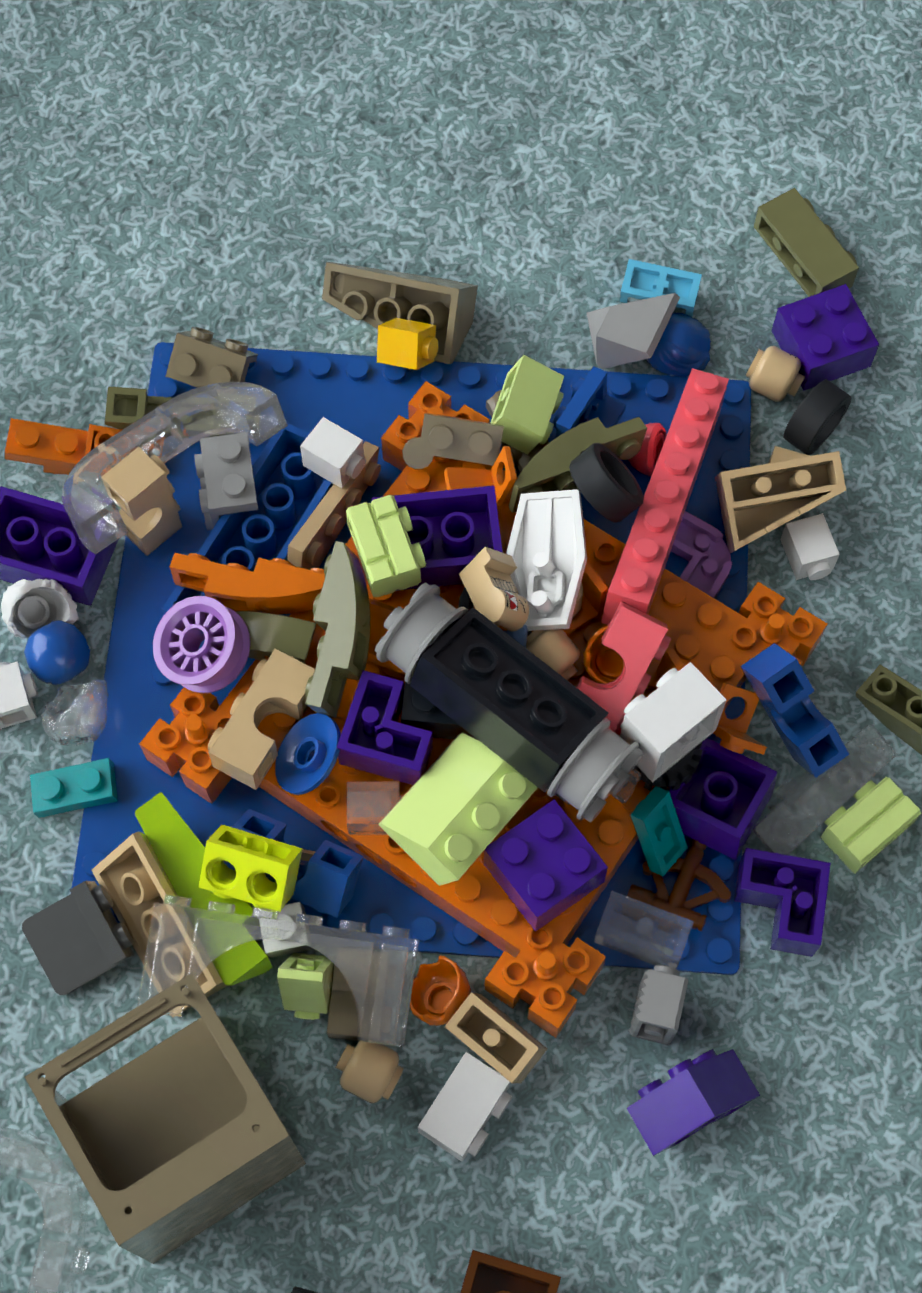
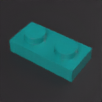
[30,758,118,818]
[630,786,688,876]

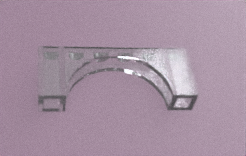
[137,895,419,1047]

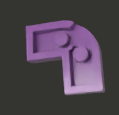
[671,511,732,599]

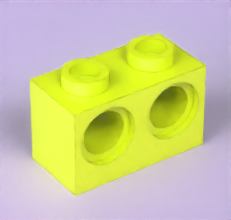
[198,825,303,912]

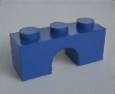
[740,643,849,778]
[224,809,364,918]

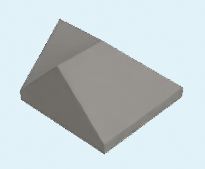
[587,293,680,369]

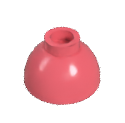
[628,423,667,476]

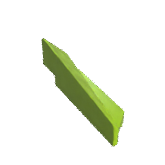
[135,792,273,986]

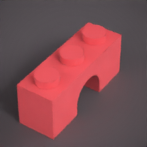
[576,601,671,736]

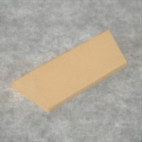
[92,831,227,1018]

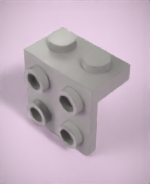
[194,432,258,530]

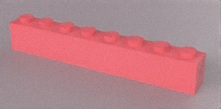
[601,368,729,625]

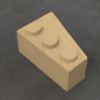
[715,451,846,553]

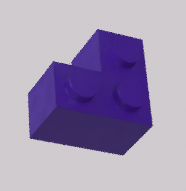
[337,670,433,785]
[734,848,831,957]
[627,1049,760,1156]

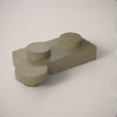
[402,413,504,469]

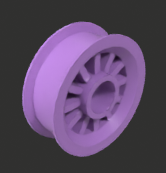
[153,596,250,693]

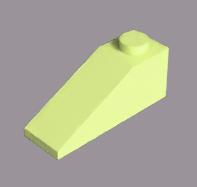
[277,953,336,1020]

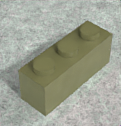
[754,188,859,297]

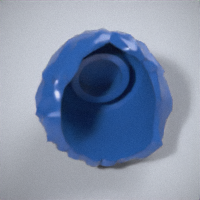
[646,313,711,377]

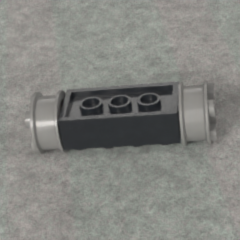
[374,582,644,823]

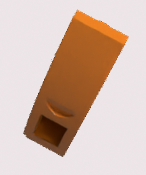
[5,418,166,477]
[169,553,325,615]

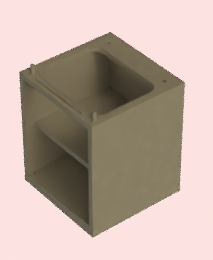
[25,973,306,1264]

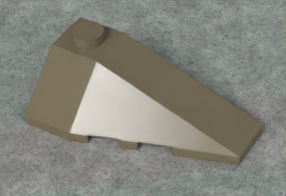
[322,262,478,364]

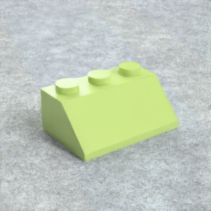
[378,733,538,886]

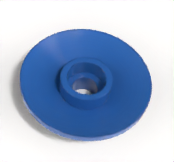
[275,713,341,795]

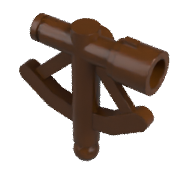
[624,839,731,932]

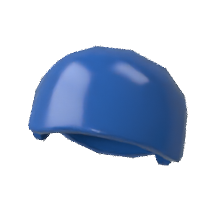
[24,620,90,685]

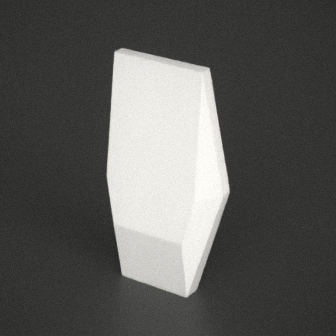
[506,489,587,631]

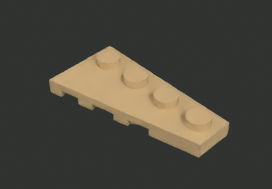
[287,441,381,570]

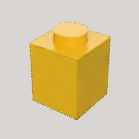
[377,318,438,370]

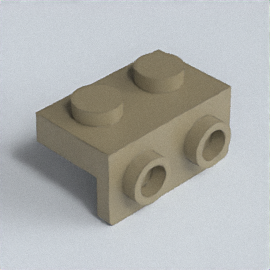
[166,327,258,397]

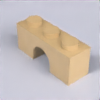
[101,447,182,556]
[208,649,315,790]

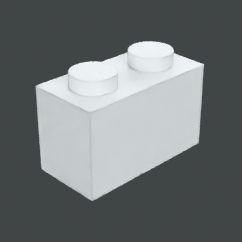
[418,1052,513,1162]

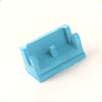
[620,259,702,317]

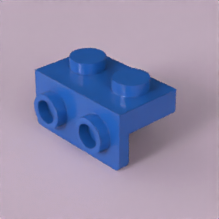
[553,366,626,438]

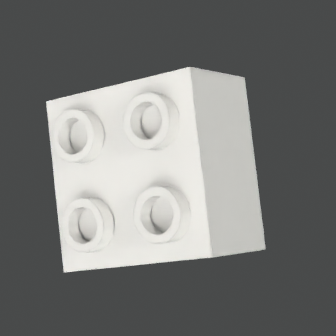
[620,662,726,783]

